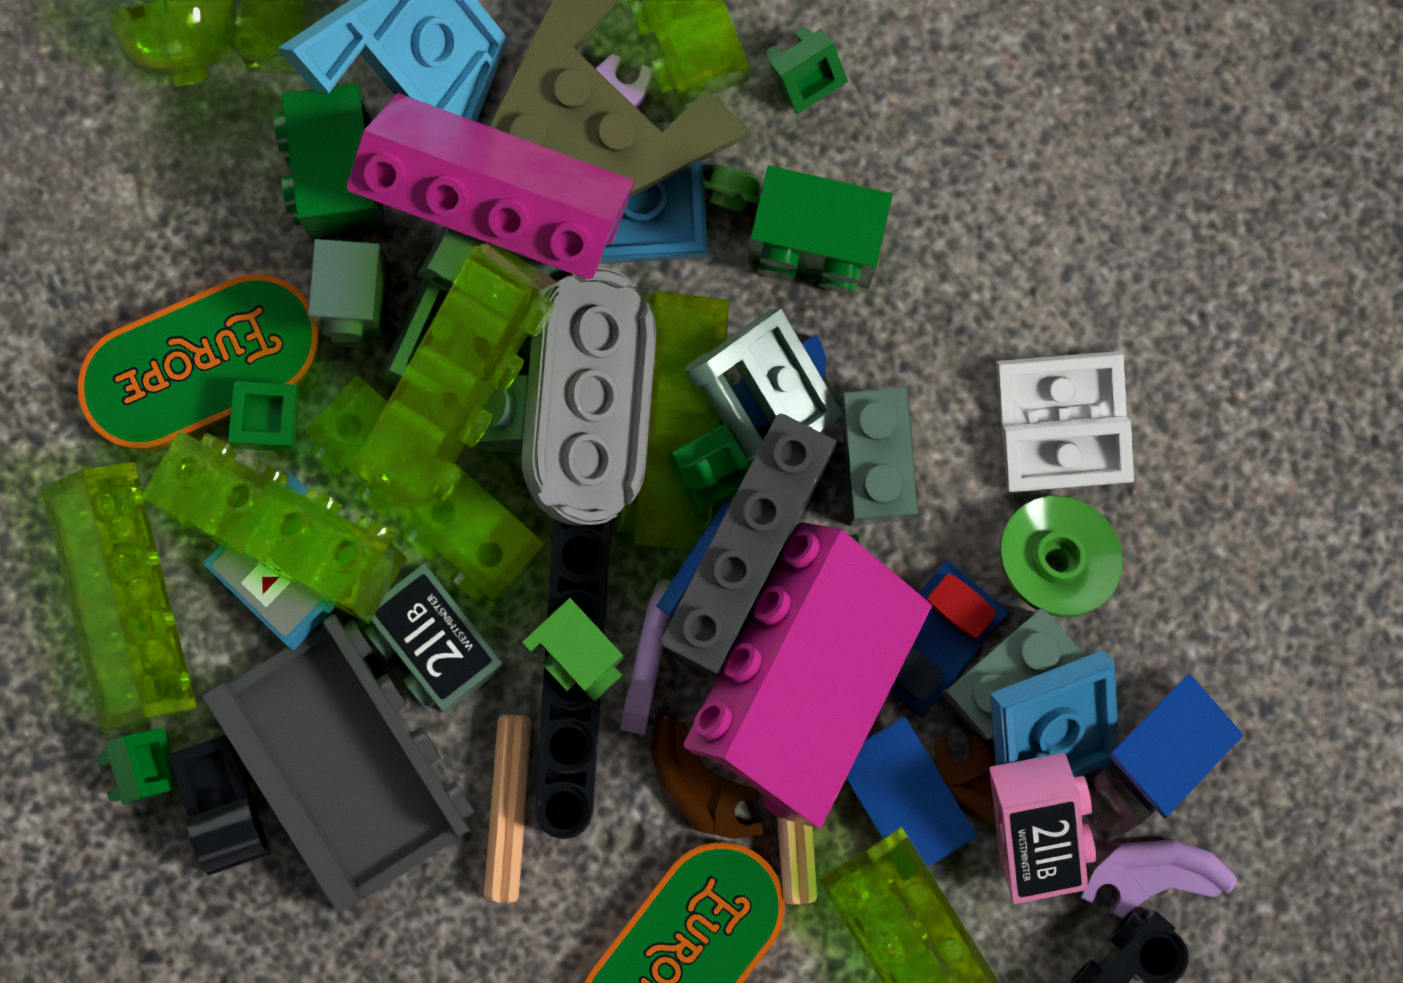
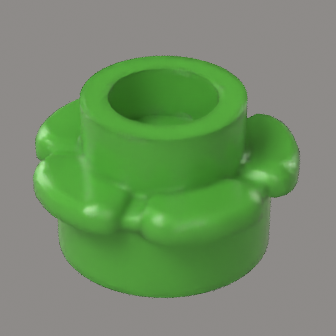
[702,164,762,212]

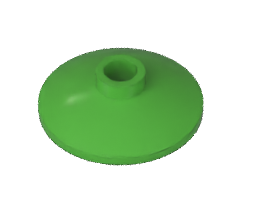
[999,496,1123,617]

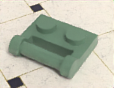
[684,308,843,467]

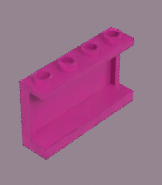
[347,93,635,279]
[684,522,932,829]

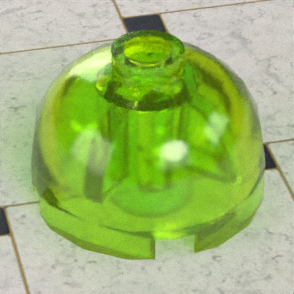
[108,0,239,88]

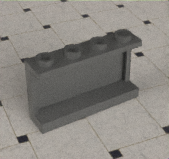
[661,413,837,680]
[202,614,475,914]

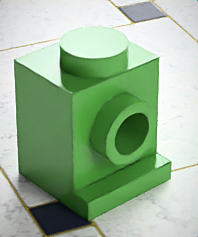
[522,598,624,701]

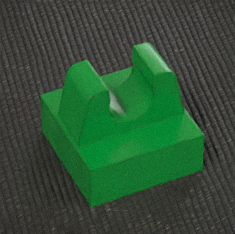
[767,28,848,114]
[228,381,300,452]
[666,423,749,511]
[97,727,179,804]

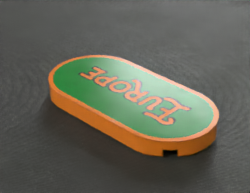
[77,274,321,451]
[584,842,785,983]

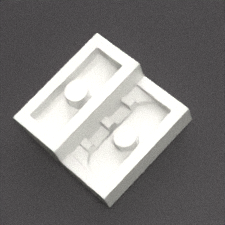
[996,351,1134,492]

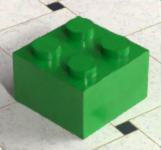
[273,83,386,242]
[748,165,893,294]

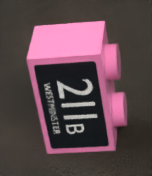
[989,752,1096,905]

